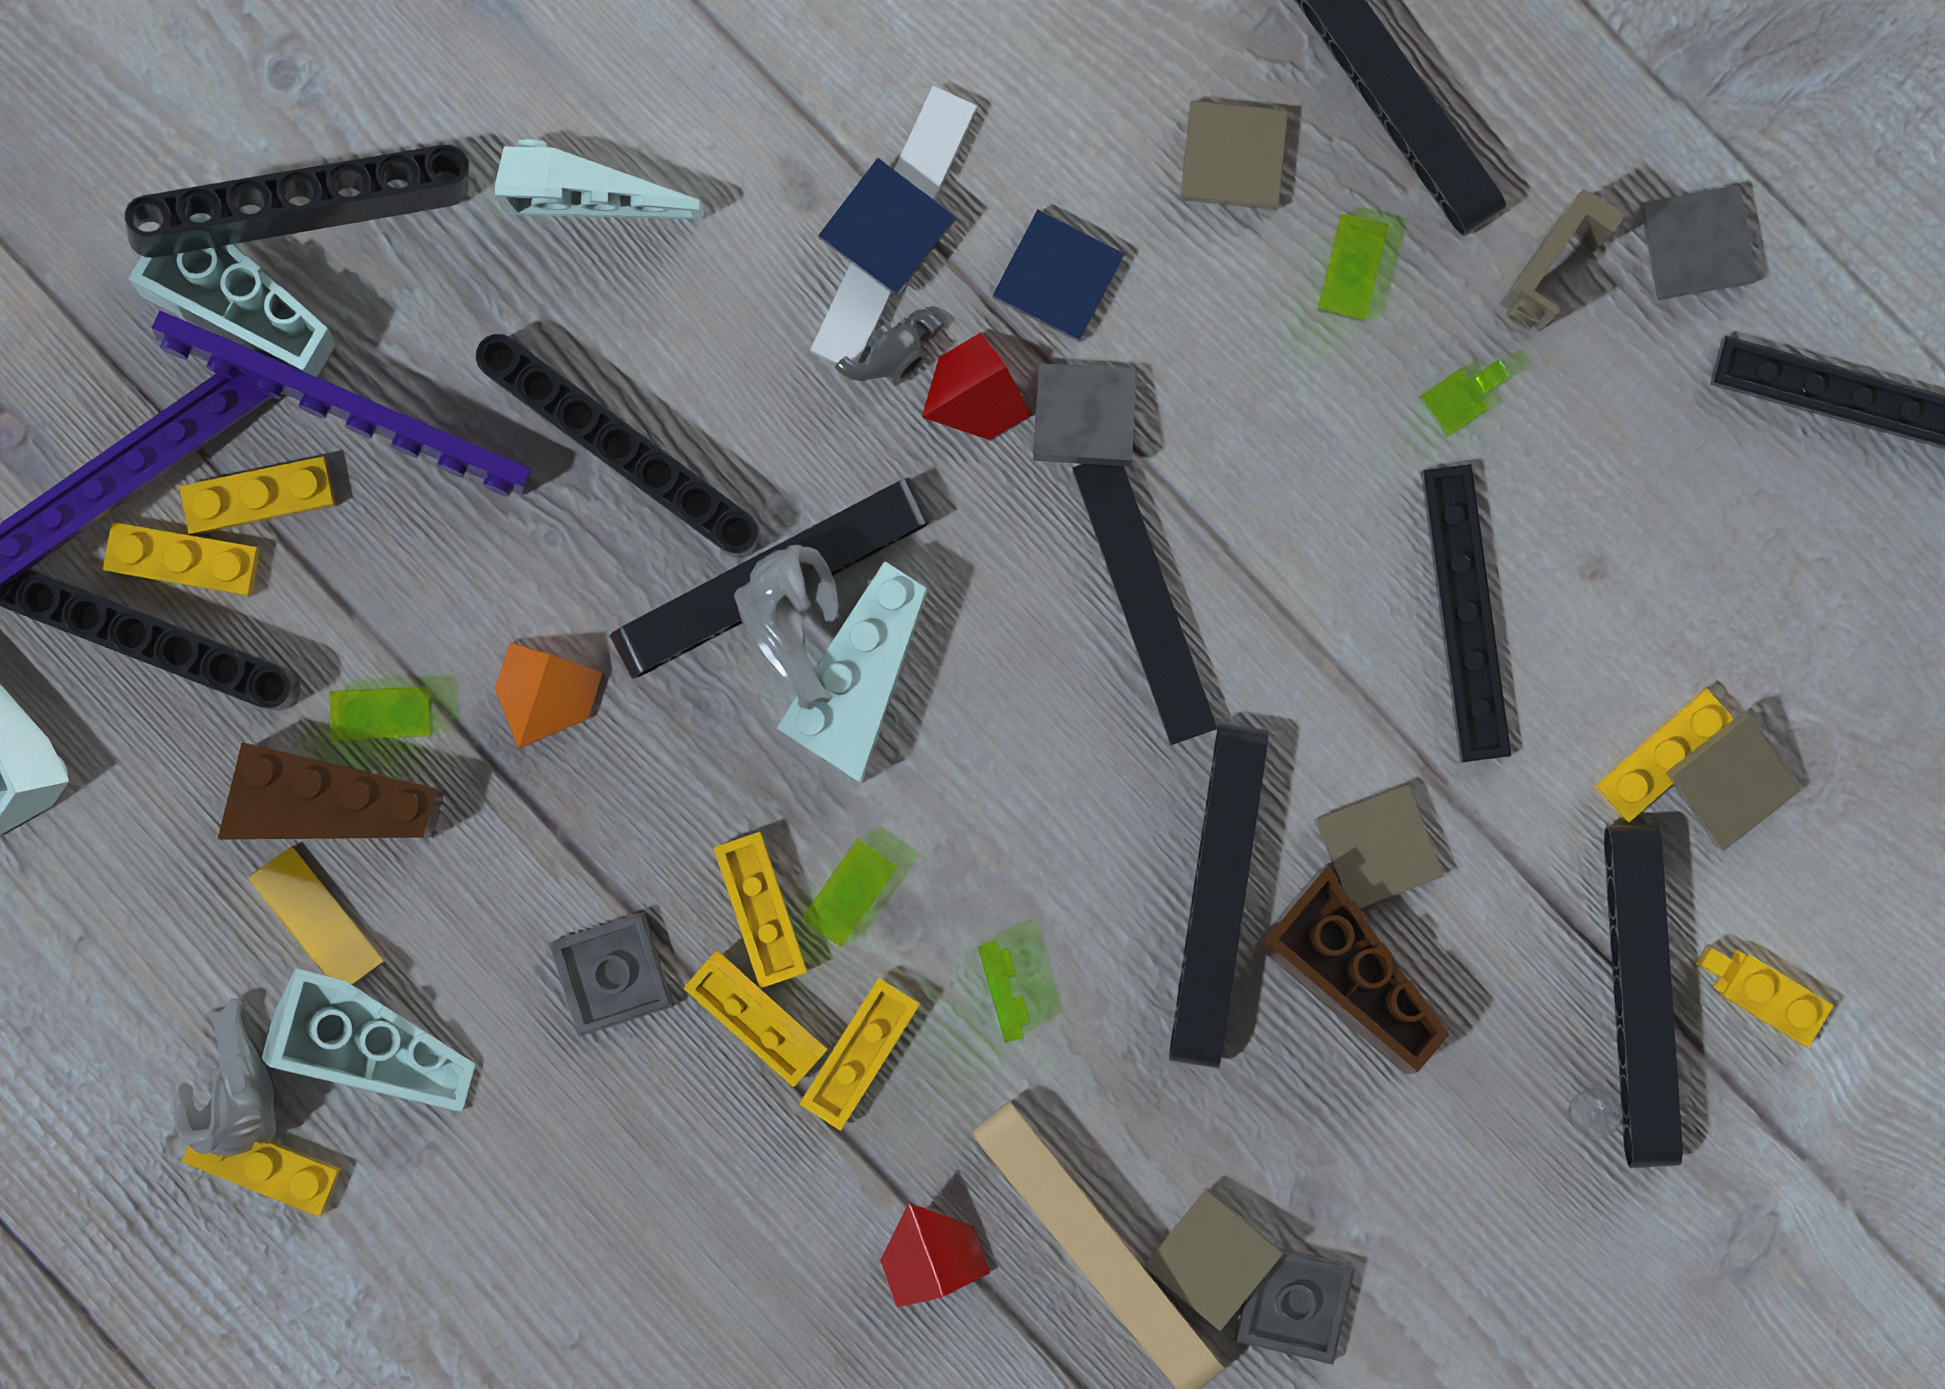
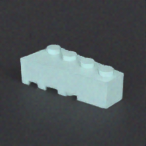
[128,214,336,377]
[776,561,927,783]

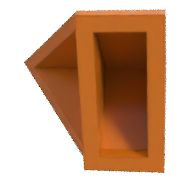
[495,642,604,749]

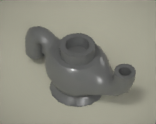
[835,309,944,385]

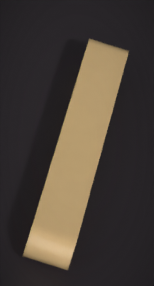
[971,1100,1225,1389]

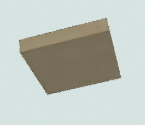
[1180,100,1288,210]
[1666,712,1801,851]
[1315,784,1444,908]
[1144,1188,1284,1331]

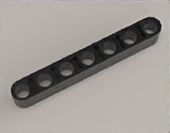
[1294,0,1507,236]
[125,145,469,258]
[476,334,761,558]
[609,478,933,679]
[0,569,301,711]
[1169,723,1269,1068]
[1604,823,1683,1168]

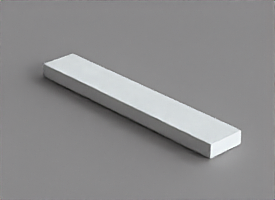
[810,86,977,364]

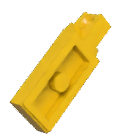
[1695,947,1834,1048]

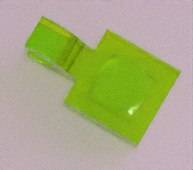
[1419,359,1510,438]

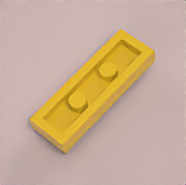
[179,456,337,536]
[103,522,261,597]
[1593,688,1734,823]
[713,832,808,988]
[683,950,828,1088]
[799,977,920,1131]
[182,1141,341,1217]

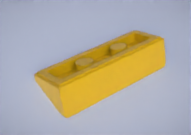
[248,846,385,986]

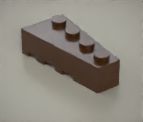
[217,743,445,840]
[1255,865,1449,1075]

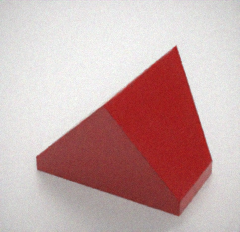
[921,332,1031,442]
[880,1202,990,1307]

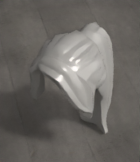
[734,545,839,710]
[174,998,276,1157]

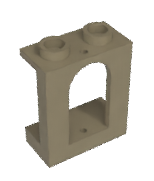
[1499,188,1625,331]

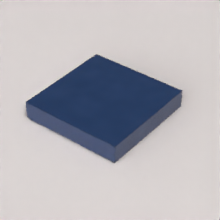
[818,158,956,297]
[993,209,1125,342]

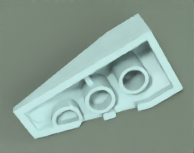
[495,139,704,219]
[0,685,69,835]
[261,968,475,1112]

